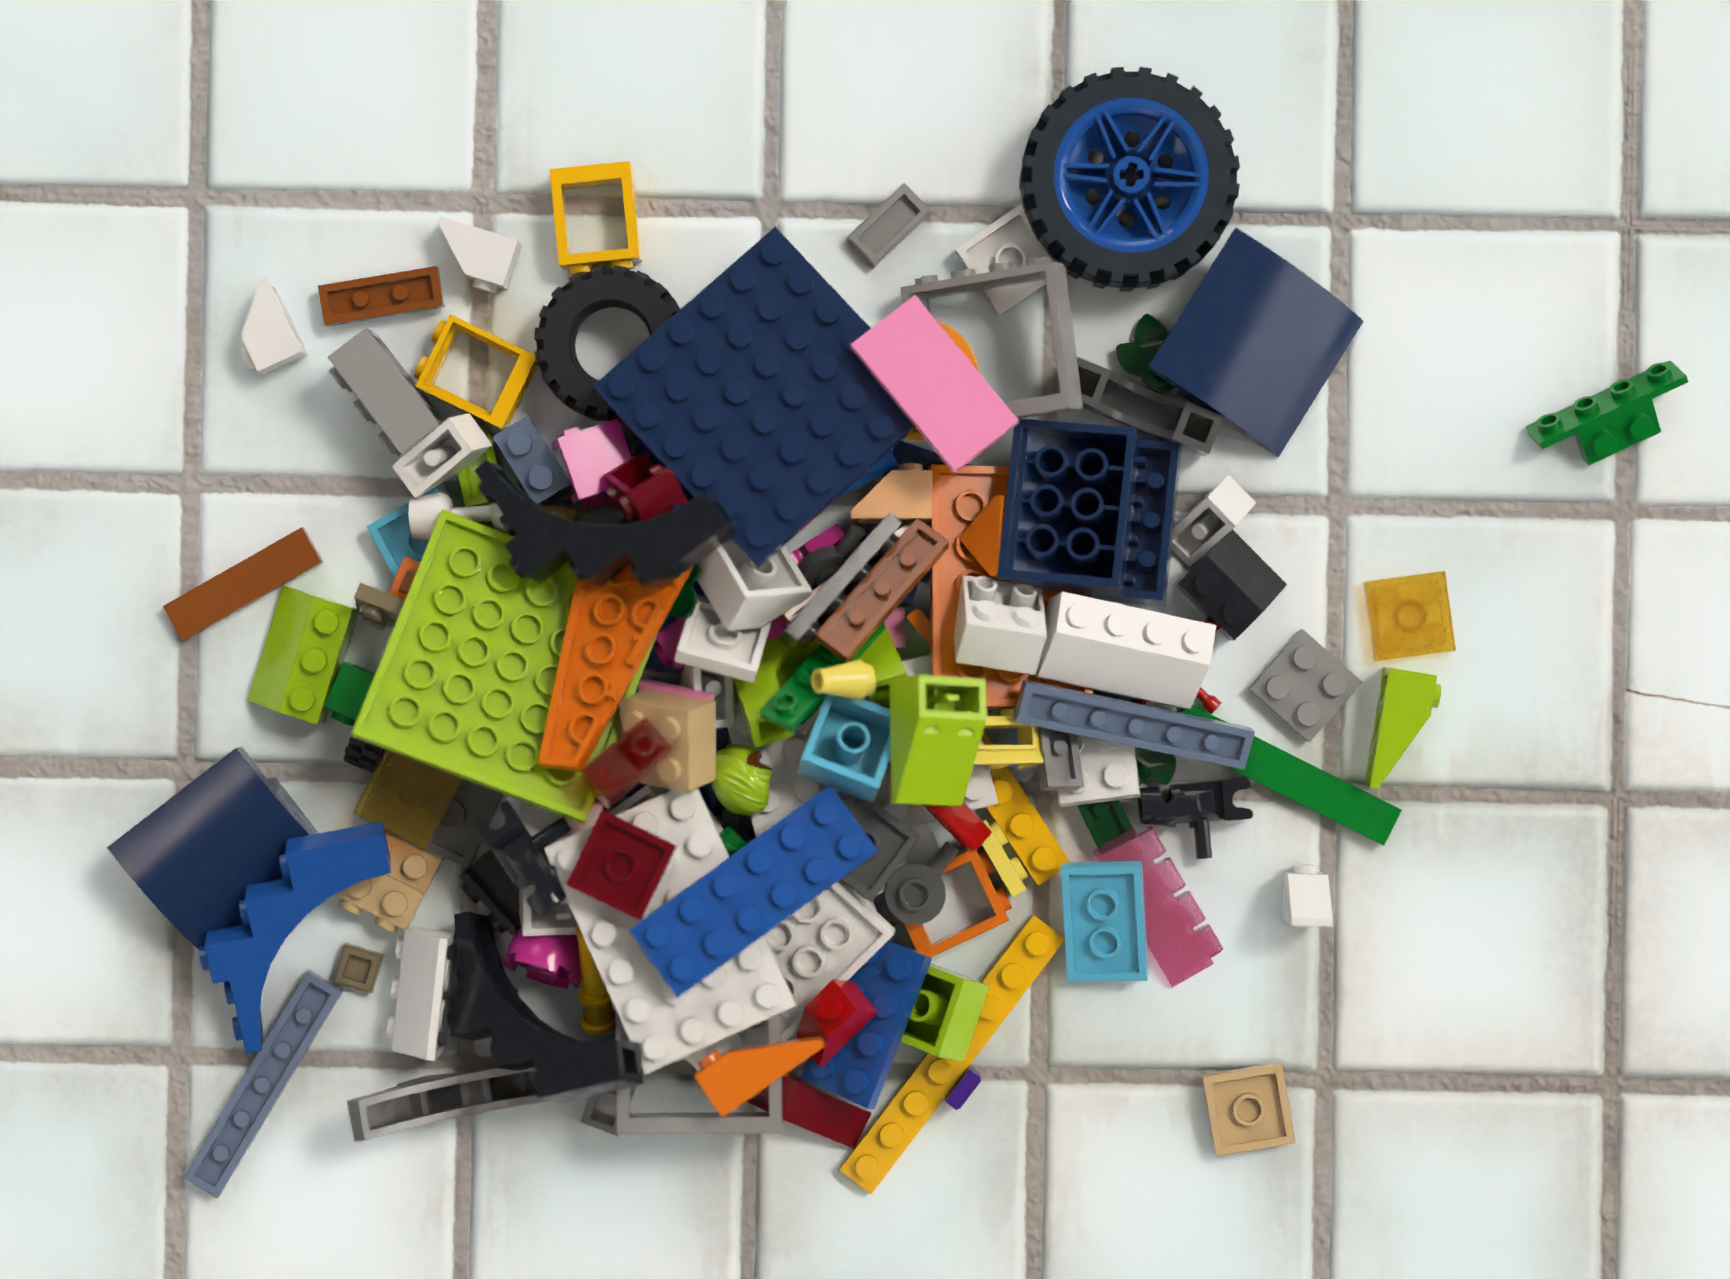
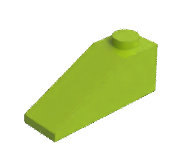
[1364,667,1441,789]

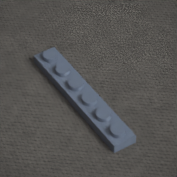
[1013,679,1255,770]
[183,970,344,1198]

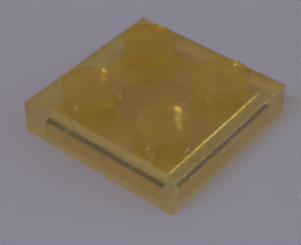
[1363,571,1456,661]
[353,749,463,849]

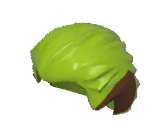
[711,744,772,816]

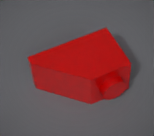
[796,979,878,1067]

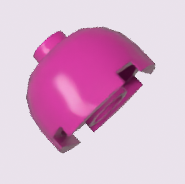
[503,928,582,989]

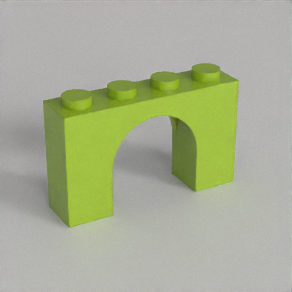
[732,625,907,748]

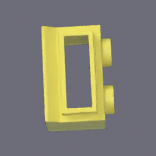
[974,708,1044,770]

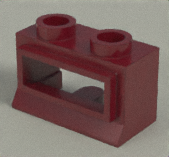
[603,451,688,521]

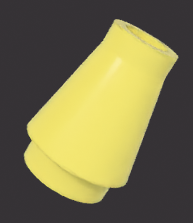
[811,659,876,701]

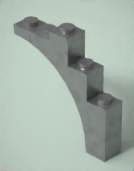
[347,1064,607,1141]

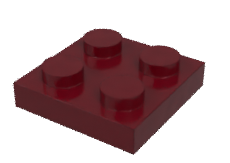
[566,810,677,921]

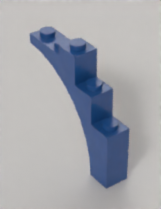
[199,821,391,1054]

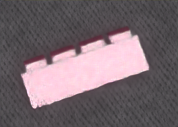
[1092,827,1223,988]

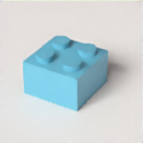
[796,694,891,803]

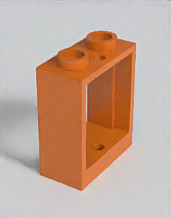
[903,849,1012,957]

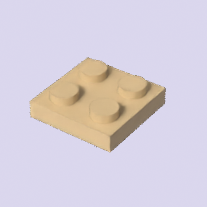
[1201,1062,1296,1157]

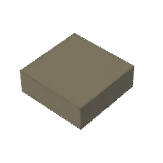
[333,943,384,994]

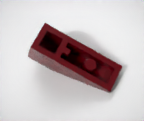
[746,1071,872,1149]

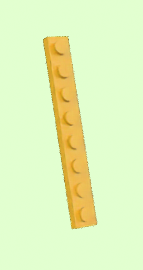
[839,914,1065,1194]

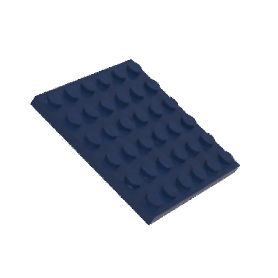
[592,227,916,568]

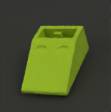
[890,675,987,806]

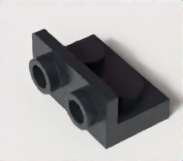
[459,849,521,936]

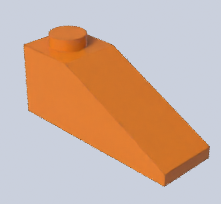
[694,1036,825,1118]

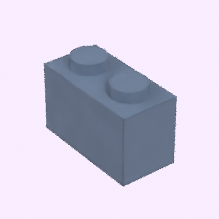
[493,416,573,505]

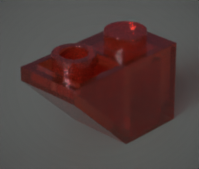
[580,717,672,809]

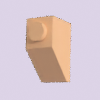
[850,463,932,524]

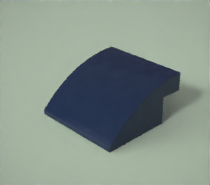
[1146,228,1364,457]
[997,418,1182,607]
[107,747,319,950]

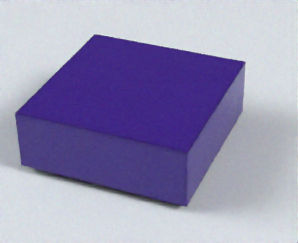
[945,1065,981,1110]

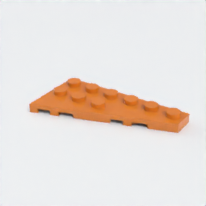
[538,562,694,772]

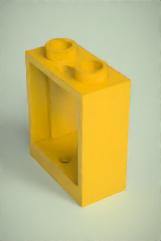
[549,161,642,275]
[414,314,538,430]

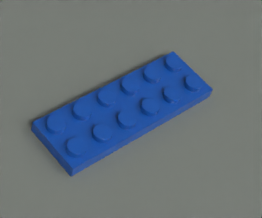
[628,785,878,998]

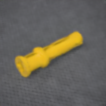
[576,926,616,1035]

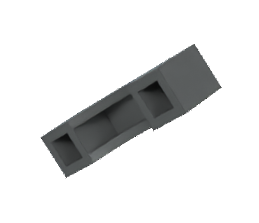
[1057,357,1224,457]

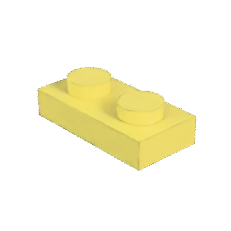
[981,817,1028,897]

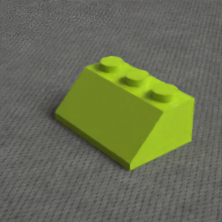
[247,585,359,724]

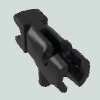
[1137,778,1253,859]
[474,800,572,917]

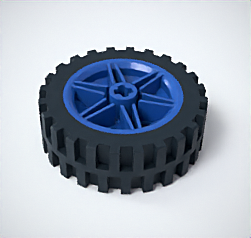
[1019,67,1240,292]

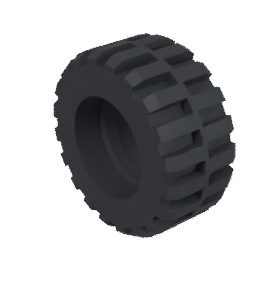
[534,266,680,423]

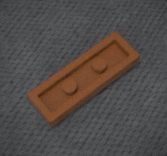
[318,266,445,327]

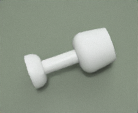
[408,492,509,540]

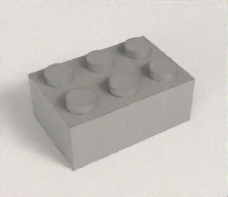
[327,328,444,456]

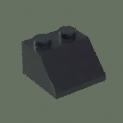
[1174,529,1287,641]

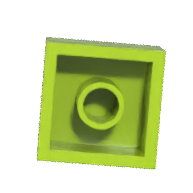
[900,963,990,1062]

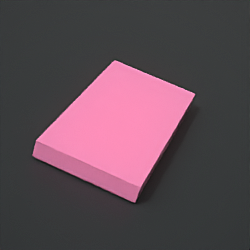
[850,295,1019,474]

